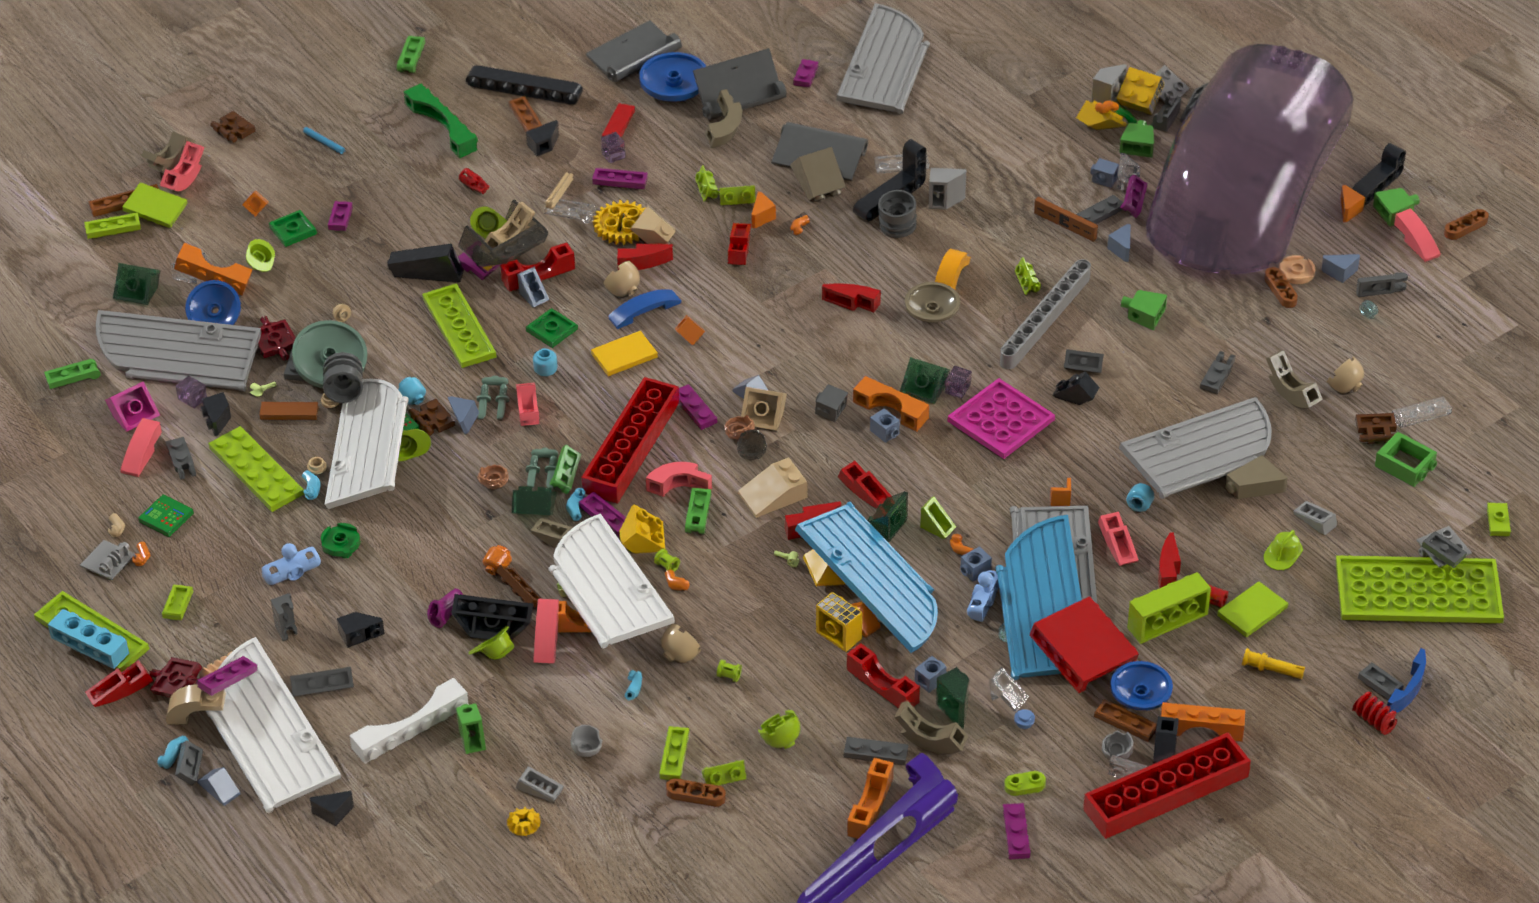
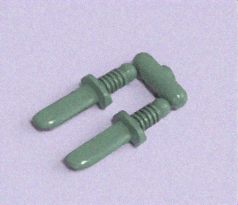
[477,375,510,420]
[526,447,559,489]

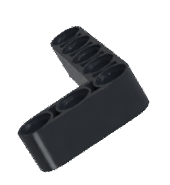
[853,139,927,222]

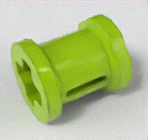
[654,549,680,572]
[716,659,742,682]

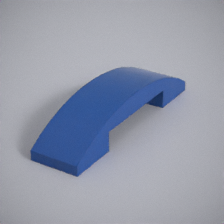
[608,289,681,329]
[1387,648,1426,713]

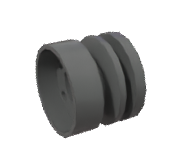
[878,190,917,238]
[323,352,363,403]

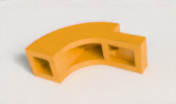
[935,249,971,290]

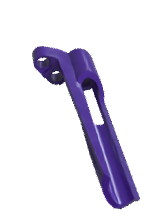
[797,753,958,903]

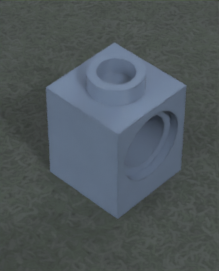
[1090,158,1119,188]
[870,408,900,443]
[960,546,992,582]
[915,656,947,693]

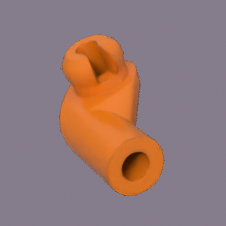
[1095,100,1119,114]
[790,215,810,236]
[950,534,974,555]
[132,542,151,566]
[665,570,690,591]

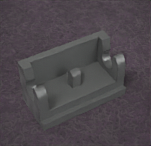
[1151,95,1181,132]
[271,593,298,641]

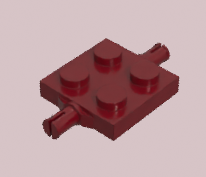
[257,316,296,361]
[150,657,203,698]

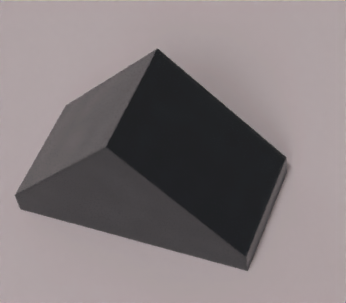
[310,790,354,826]

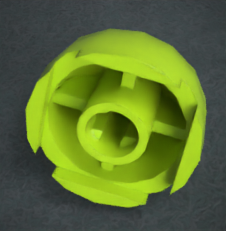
[758,710,801,749]

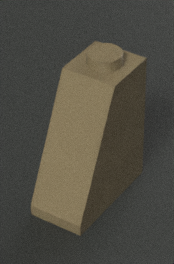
[1225,455,1288,499]

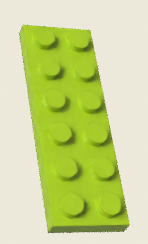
[422,283,497,368]
[208,426,304,512]
[34,591,149,672]

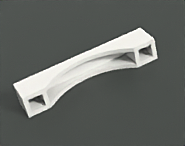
[350,678,469,763]

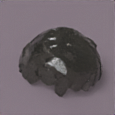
[737,430,767,460]

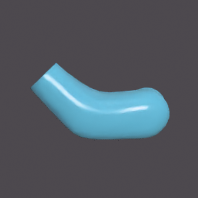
[302,470,321,500]
[566,488,586,521]
[625,670,642,700]
[157,736,189,769]

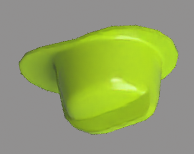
[470,206,507,240]
[246,239,275,272]
[398,429,431,461]
[1264,530,1303,570]
[468,626,514,659]

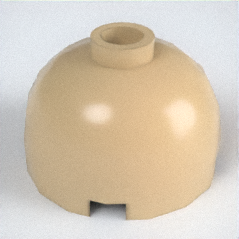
[604,261,640,297]
[1327,356,1364,393]
[661,623,701,663]

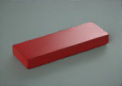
[602,103,635,143]

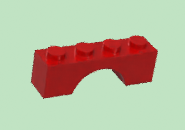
[500,242,575,292]
[847,643,920,708]

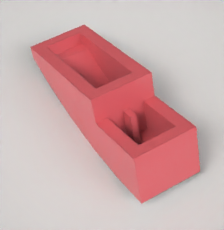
[1394,208,1441,262]
[120,418,162,477]
[1098,512,1139,566]
[534,598,559,663]

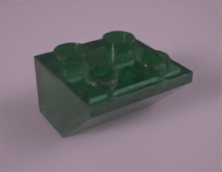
[512,486,557,515]

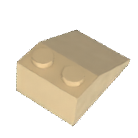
[738,458,807,518]

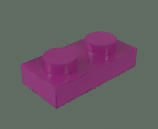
[793,59,819,88]
[328,201,353,231]

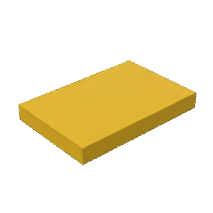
[591,330,658,376]

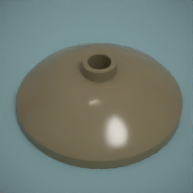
[905,282,960,323]

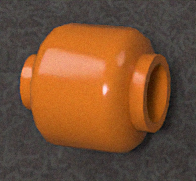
[483,545,512,575]

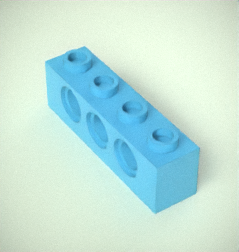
[48,609,129,669]

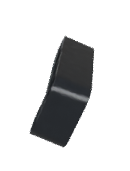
[1352,143,1406,205]

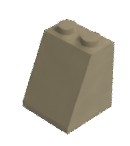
[790,147,846,201]

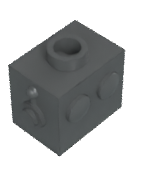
[815,384,848,422]

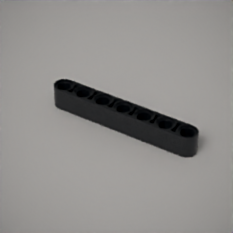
[466,65,583,105]

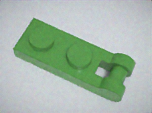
[397,36,425,73]
[44,359,101,389]
[550,445,581,494]
[685,488,712,534]

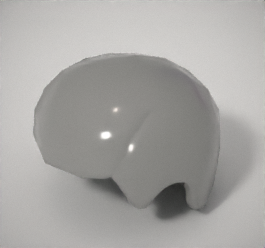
[571,725,602,757]
[1102,730,1134,762]

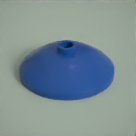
[185,280,241,325]
[1111,661,1173,711]

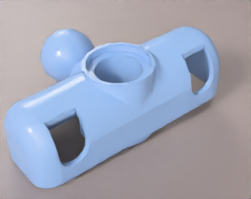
[261,543,321,585]
[967,570,999,622]

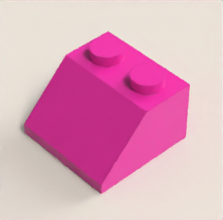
[105,381,160,432]

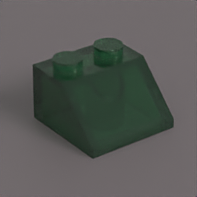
[113,263,161,305]
[900,357,951,404]
[867,491,908,543]
[936,667,970,729]

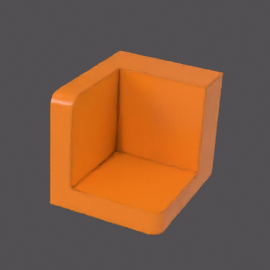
[242,191,269,217]
[675,315,705,345]
[1050,478,1071,506]

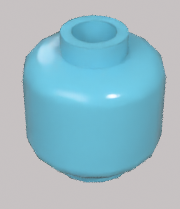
[533,348,558,376]
[398,377,426,405]
[1127,483,1154,512]

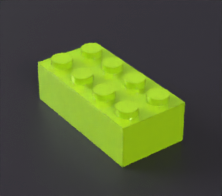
[1127,572,1211,644]

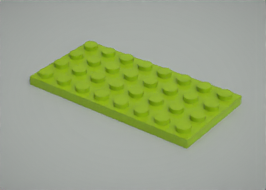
[1335,555,1504,623]

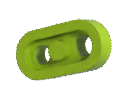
[1004,771,1046,796]

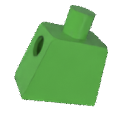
[1119,120,1154,158]
[1373,188,1420,227]
[1120,290,1167,330]
[456,704,486,754]

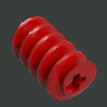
[1352,691,1398,735]

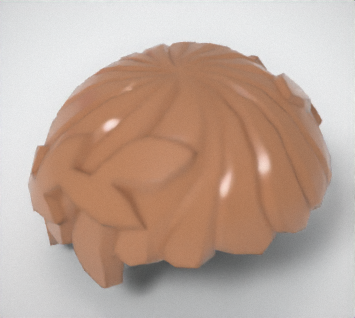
[724,415,755,440]
[478,464,509,490]

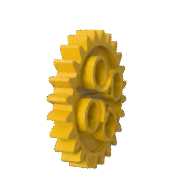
[593,200,645,245]

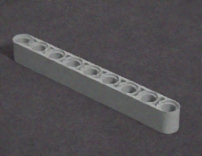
[1000,259,1091,369]

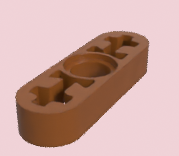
[1444,209,1489,240]
[1264,267,1298,308]
[666,779,726,807]

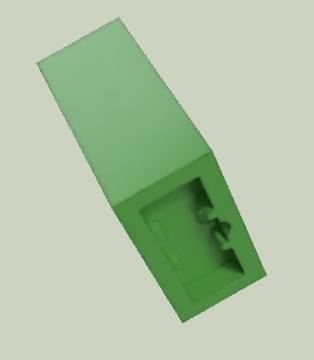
[1375,432,1437,487]

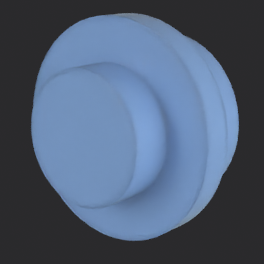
[1014,709,1035,729]

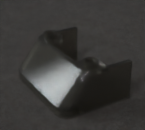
[458,199,548,267]

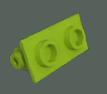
[695,165,719,202]
[719,185,756,205]
[1015,257,1041,295]
[701,760,746,785]

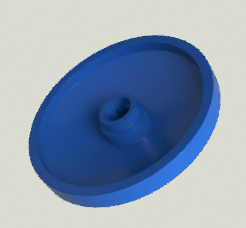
[640,52,706,101]

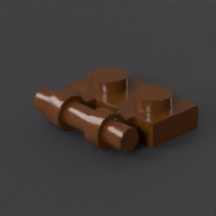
[210,111,256,143]
[408,398,455,436]
[1355,413,1397,444]

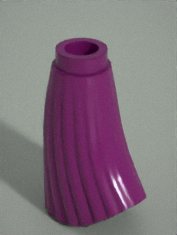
[427,588,463,628]

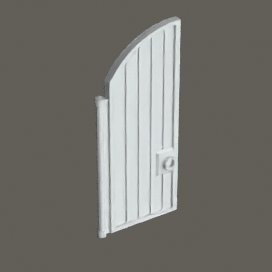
[325,379,409,509]
[549,514,675,648]
[206,637,341,813]

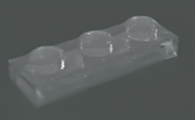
[874,154,929,174]
[1392,396,1452,428]

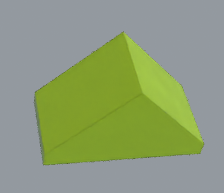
[920,496,956,539]

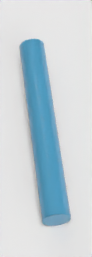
[303,127,345,154]

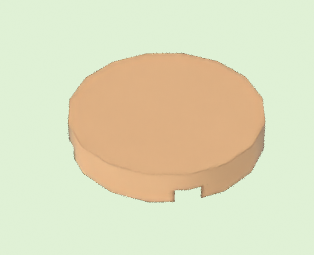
[1279,255,1316,284]

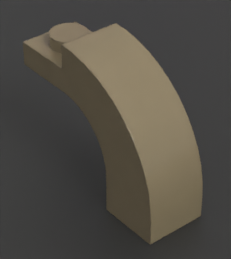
[705,89,742,148]
[141,131,195,173]
[1266,350,1323,408]
[894,701,969,754]

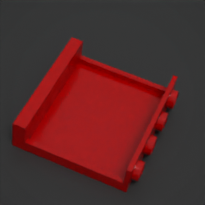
[1029,596,1139,693]

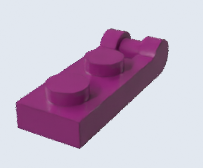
[1121,174,1148,218]

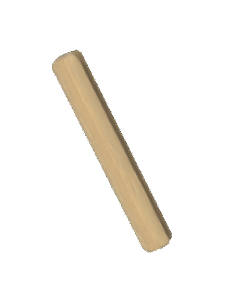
[545,172,573,209]

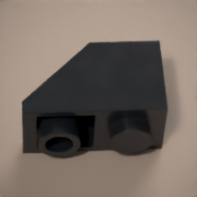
[526,120,559,156]
[1053,372,1100,405]
[200,392,231,436]
[336,612,385,648]
[1153,716,1179,764]

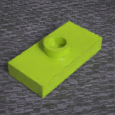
[1487,503,1511,536]
[162,584,193,621]

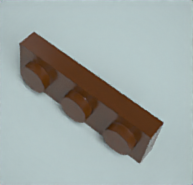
[496,565,542,608]

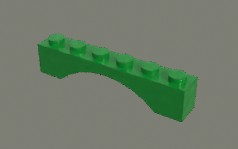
[404,83,478,158]

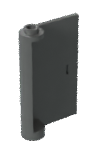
[586,20,682,82]
[693,48,787,120]
[771,122,868,181]

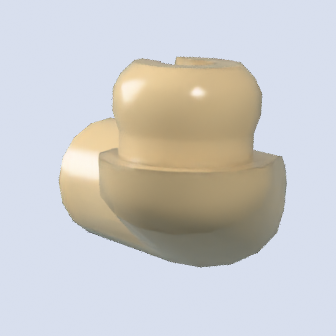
[108,513,125,537]

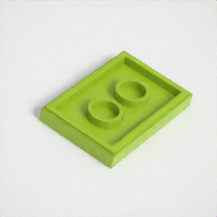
[123,182,188,228]
[1217,581,1288,638]

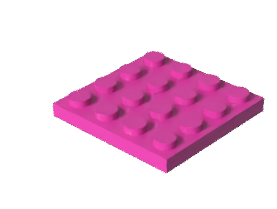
[947,378,1055,459]

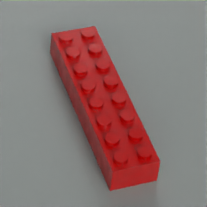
[581,377,680,504]
[1083,732,1251,839]

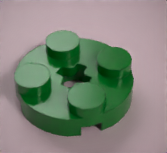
[321,523,361,559]

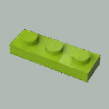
[84,213,141,239]
[659,726,689,780]

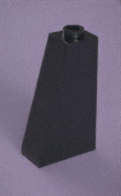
[387,243,464,283]

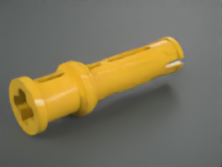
[1242,648,1305,680]

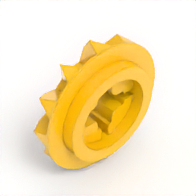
[507,807,541,836]

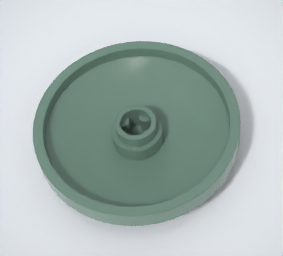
[292,320,367,388]

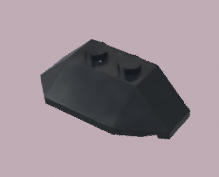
[451,594,534,640]

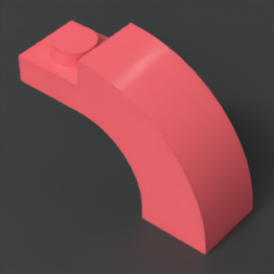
[160,141,205,191]
[516,382,540,426]
[646,462,712,497]

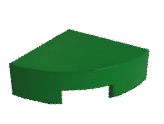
[1116,106,1138,124]

